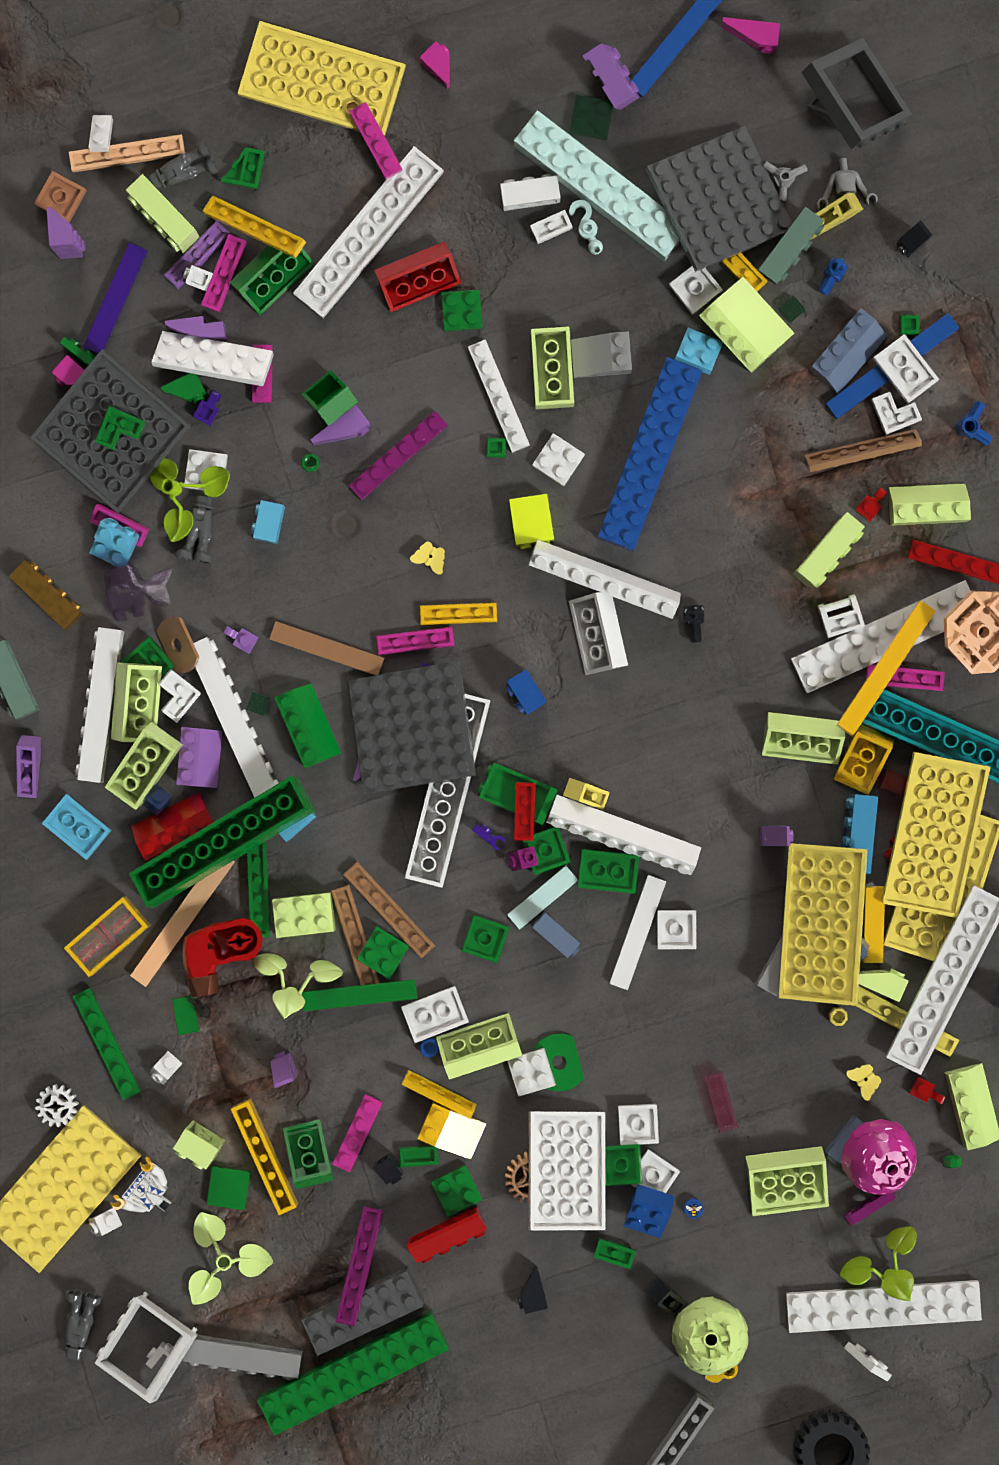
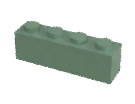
[758,207,824,285]
[0,640,40,720]

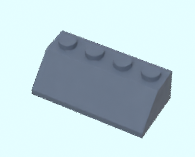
[809,308,887,394]

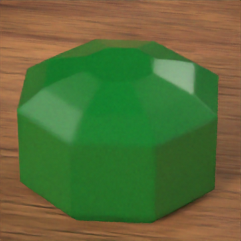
[301,453,320,473]
[942,1155,962,1168]

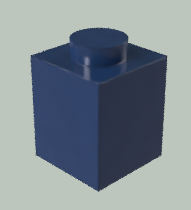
[142,784,171,816]

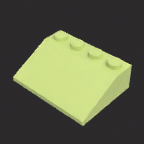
[699,277,795,373]
[745,1146,829,1216]

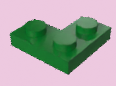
[95,406,146,450]

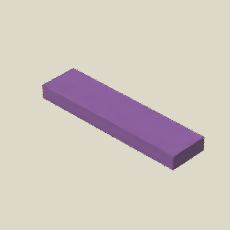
[164,220,231,289]

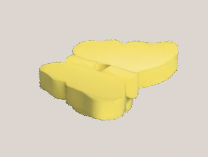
[410,542,445,575]
[846,1064,881,1101]

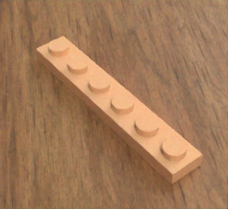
[69,134,185,172]

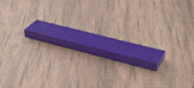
[83,243,148,354]

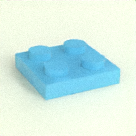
[675,328,723,375]

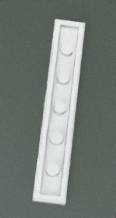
[609,875,666,990]

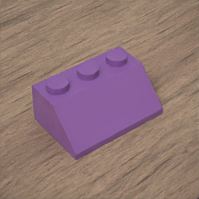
[47,207,86,259]
[176,727,223,788]

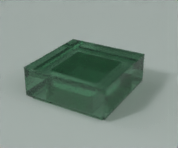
[779,295,806,323]
[246,692,271,716]

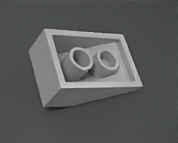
[571,331,632,378]

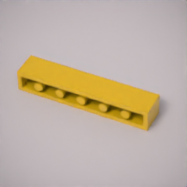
[231,1098,298,1215]

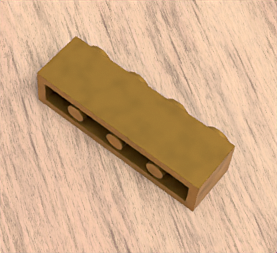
[9,560,83,631]

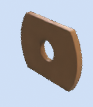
[157,616,200,673]

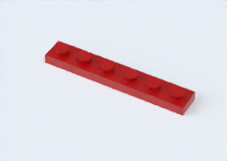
[907,540,999,585]

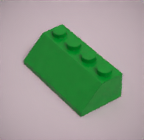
[229,245,315,315]
[274,683,341,769]

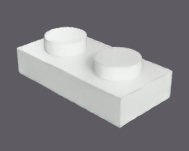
[89,115,113,152]
[530,210,573,244]

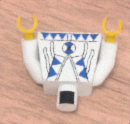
[110,1157,171,1212]

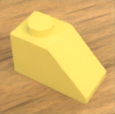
[563,778,610,810]

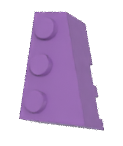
[583,43,640,110]

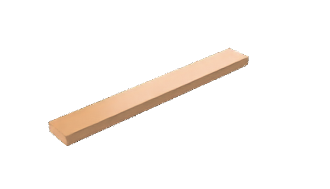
[130,860,235,987]

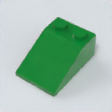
[283,1119,334,1189]

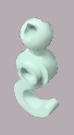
[569,200,603,255]

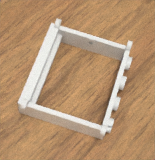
[95,1292,198,1403]

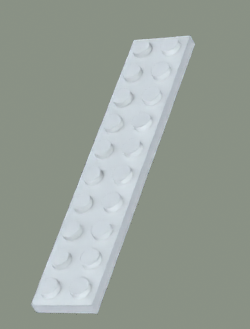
[293,146,444,318]
[791,580,970,694]
[885,885,999,1075]
[786,1280,982,1333]

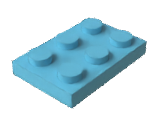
[42,794,112,860]

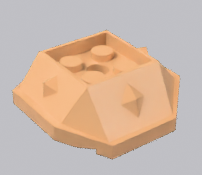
[944,591,999,674]

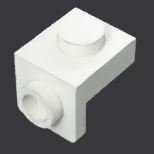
[183,265,213,291]
[149,1051,182,1085]
[89,1208,122,1237]
[146,1342,174,1369]

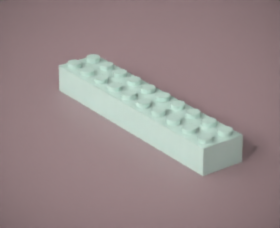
[514,110,680,262]

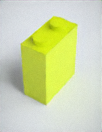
[509,494,554,549]

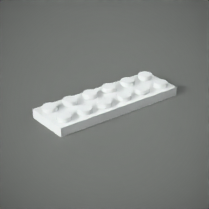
[152,331,274,386]

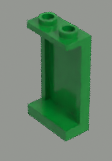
[477,762,558,825]

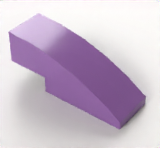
[165,316,227,341]

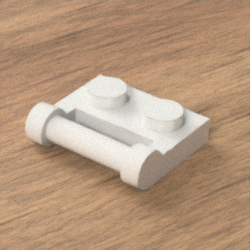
[817,594,865,638]

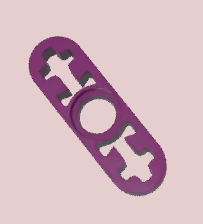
[843,1192,896,1226]

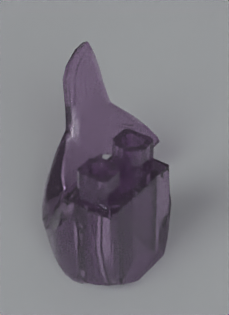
[104,565,172,622]

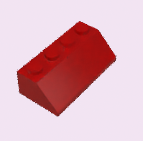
[374,241,461,312]
[131,792,215,861]
[406,1206,487,1263]

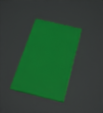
[172,996,199,1035]

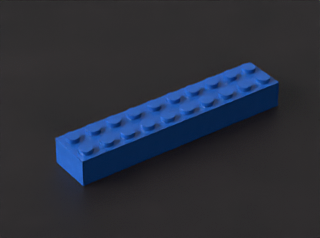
[597,357,702,552]

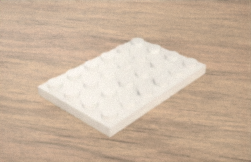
[528,1112,605,1230]

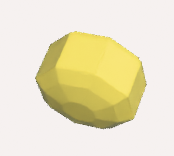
[828,1007,848,1026]

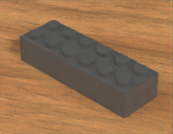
[301,1267,424,1356]

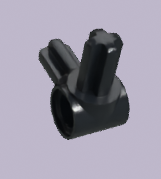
[683,605,704,643]

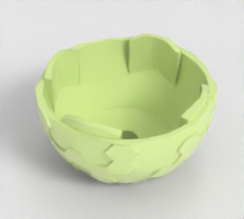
[672,1296,748,1376]

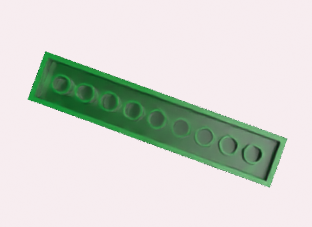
[129,776,316,908]
[257,1310,449,1436]

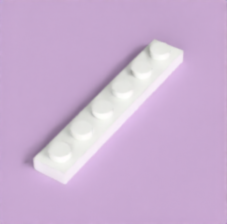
[468,340,530,453]

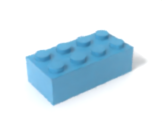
[841,794,878,874]

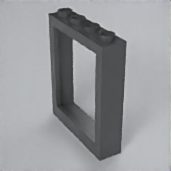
[801,38,912,150]

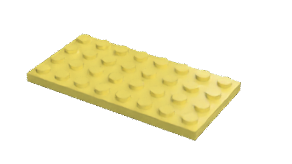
[238,21,406,136]
[881,752,990,918]
[884,815,999,961]
[779,843,868,1006]
[0,1105,142,1273]

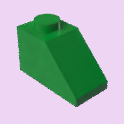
[161,373,207,403]

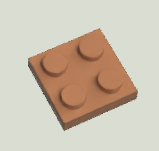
[34,171,87,223]

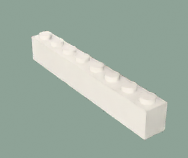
[529,539,681,619]
[75,627,124,783]
[546,795,701,875]

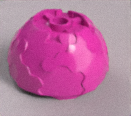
[841,1119,917,1195]

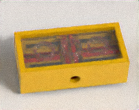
[64,896,151,977]

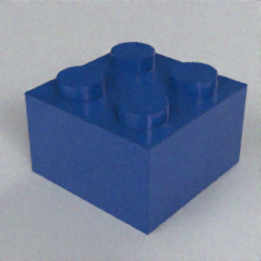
[506,669,547,715]
[624,1184,674,1238]

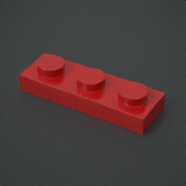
[514,782,535,841]

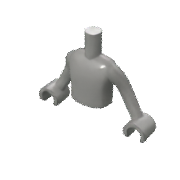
[816,158,878,210]

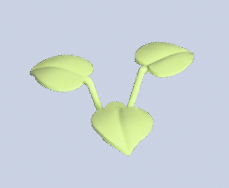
[253,953,343,1019]
[189,1212,273,1305]

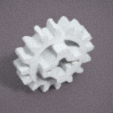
[35,1084,79,1127]

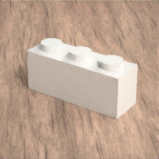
[500,174,560,211]

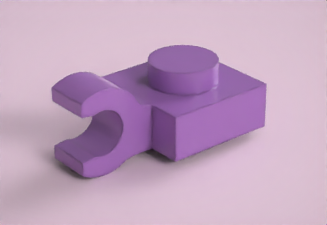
[223,626,259,654]

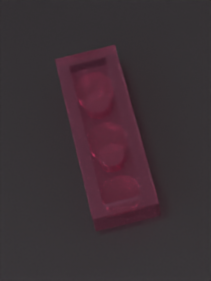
[704,1071,739,1133]

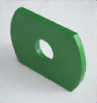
[534,1033,584,1091]

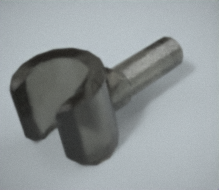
[187,997,211,1018]

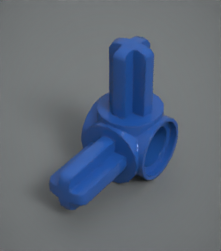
[819,257,849,296]
[956,401,992,446]

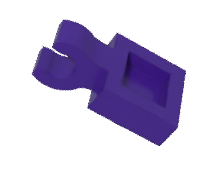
[193,391,222,426]
[472,824,506,850]

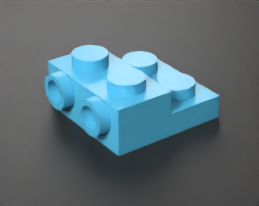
[89,518,140,570]

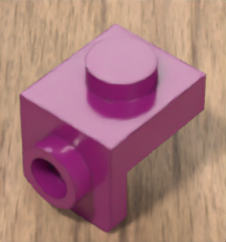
[507,846,538,871]

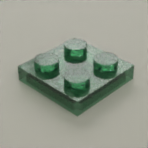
[569,95,613,141]

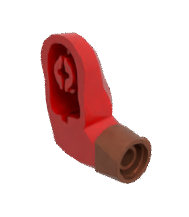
[183,918,263,997]

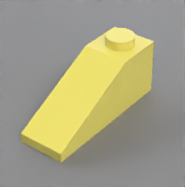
[811,193,863,239]

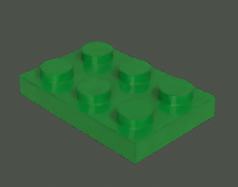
[578,849,639,894]

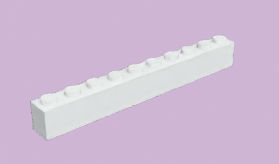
[194,637,279,798]

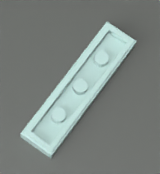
[507,866,578,930]

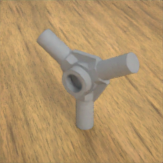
[763,161,808,202]

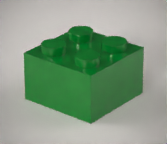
[302,370,358,426]

